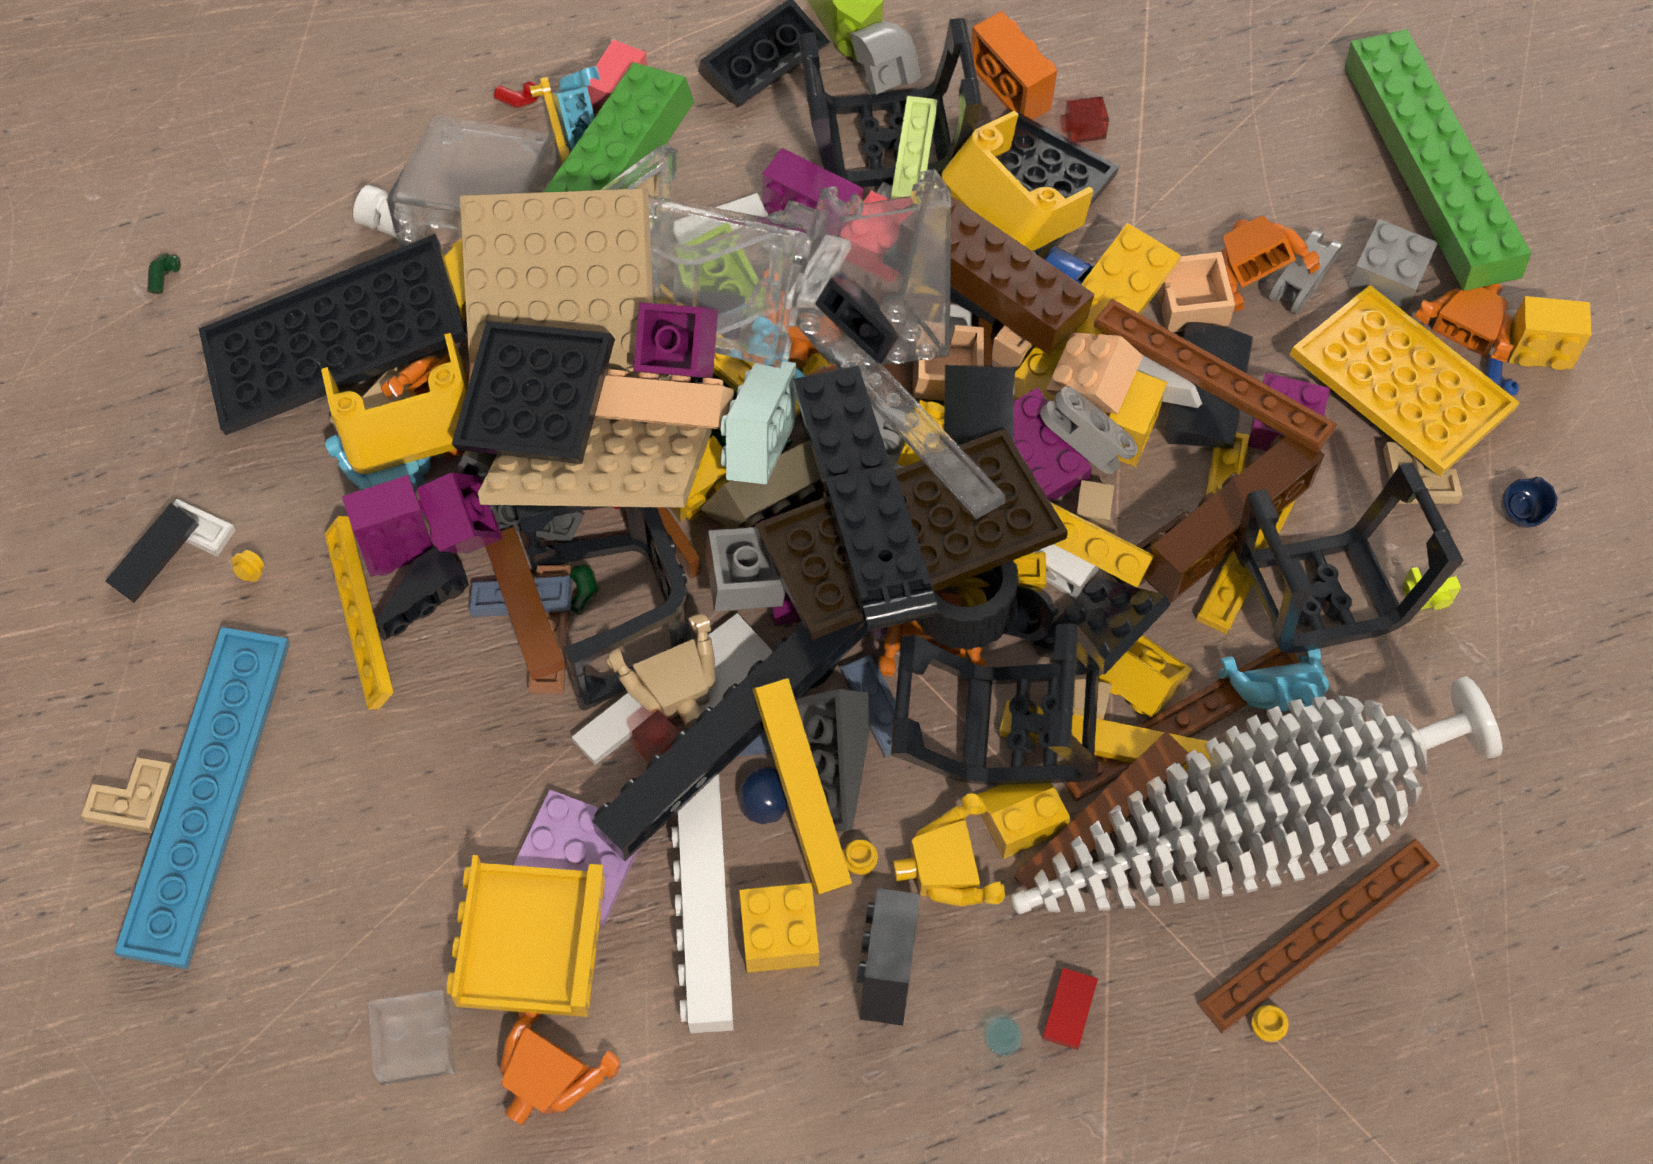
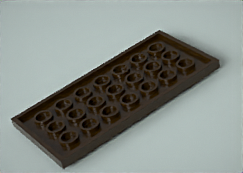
[755,428,1068,640]

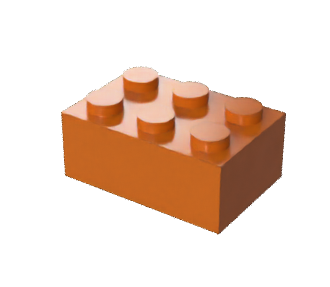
[971,11,1057,120]

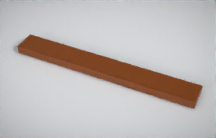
[1094,299,1337,453]
[1063,647,1301,802]
[1198,838,1440,1034]

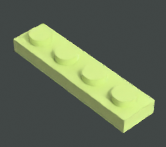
[891,96,938,207]

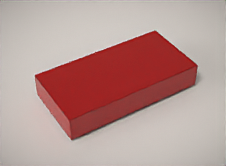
[1042,968,1098,1050]

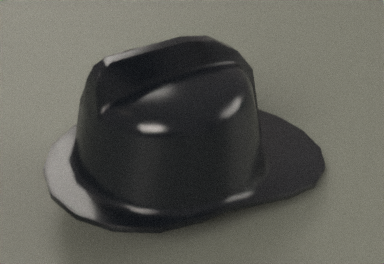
[984,585,1059,641]

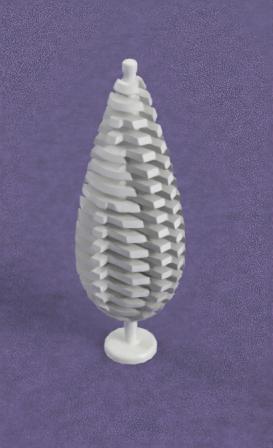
[1011,676,1503,914]

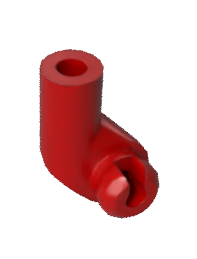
[493,82,540,108]

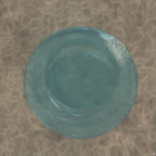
[985,1018,1022,1056]

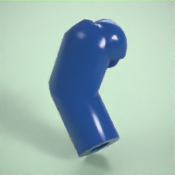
[1485,357,1519,396]

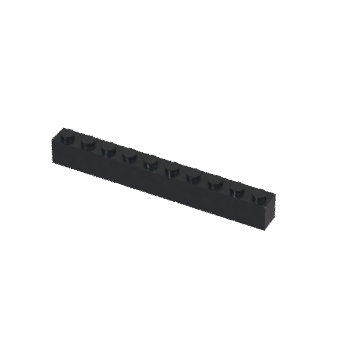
[592,620,870,861]

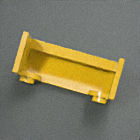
[940,110,1094,251]
[321,333,468,474]

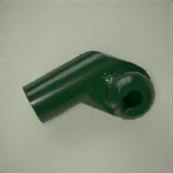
[147,253,181,294]
[570,565,598,615]

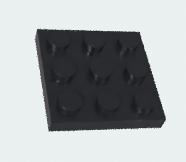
[1032,577,1171,675]

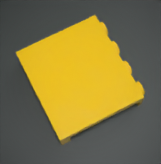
[447,855,606,1017]

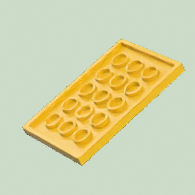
[1289,285,1520,477]

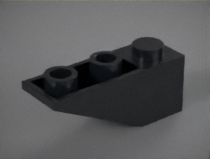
[376,547,469,641]

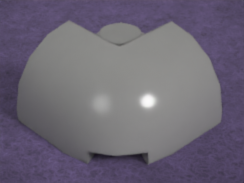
[850,22,922,94]

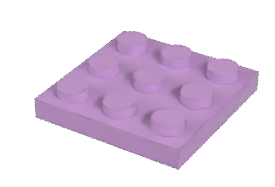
[514,790,640,926]

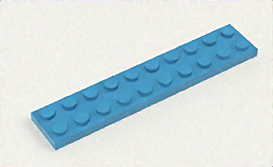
[114,627,290,970]

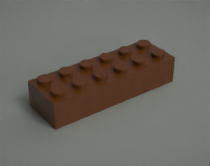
[897,190,1095,355]
[1144,434,1325,603]

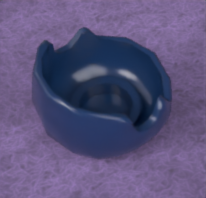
[1501,476,1558,528]
[738,767,789,824]

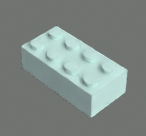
[721,359,796,484]

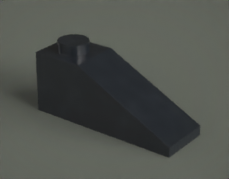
[815,277,899,364]

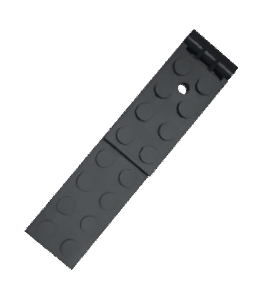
[793,365,938,631]

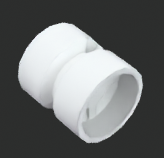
[353,185,412,238]

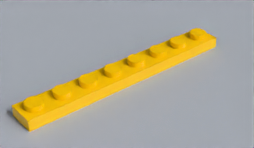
[897,432,1154,587]

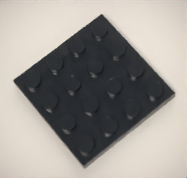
[452,321,615,464]

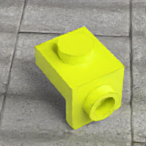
[1402,567,1461,610]

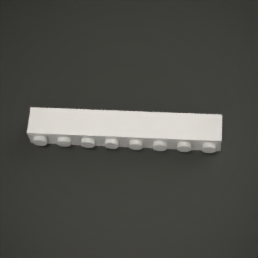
[672,774,734,1033]

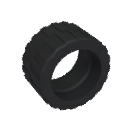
[917,561,1019,650]

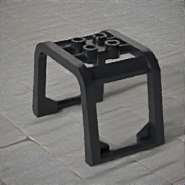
[798,18,983,188]
[1234,463,1464,653]
[516,505,690,711]
[891,624,1105,785]

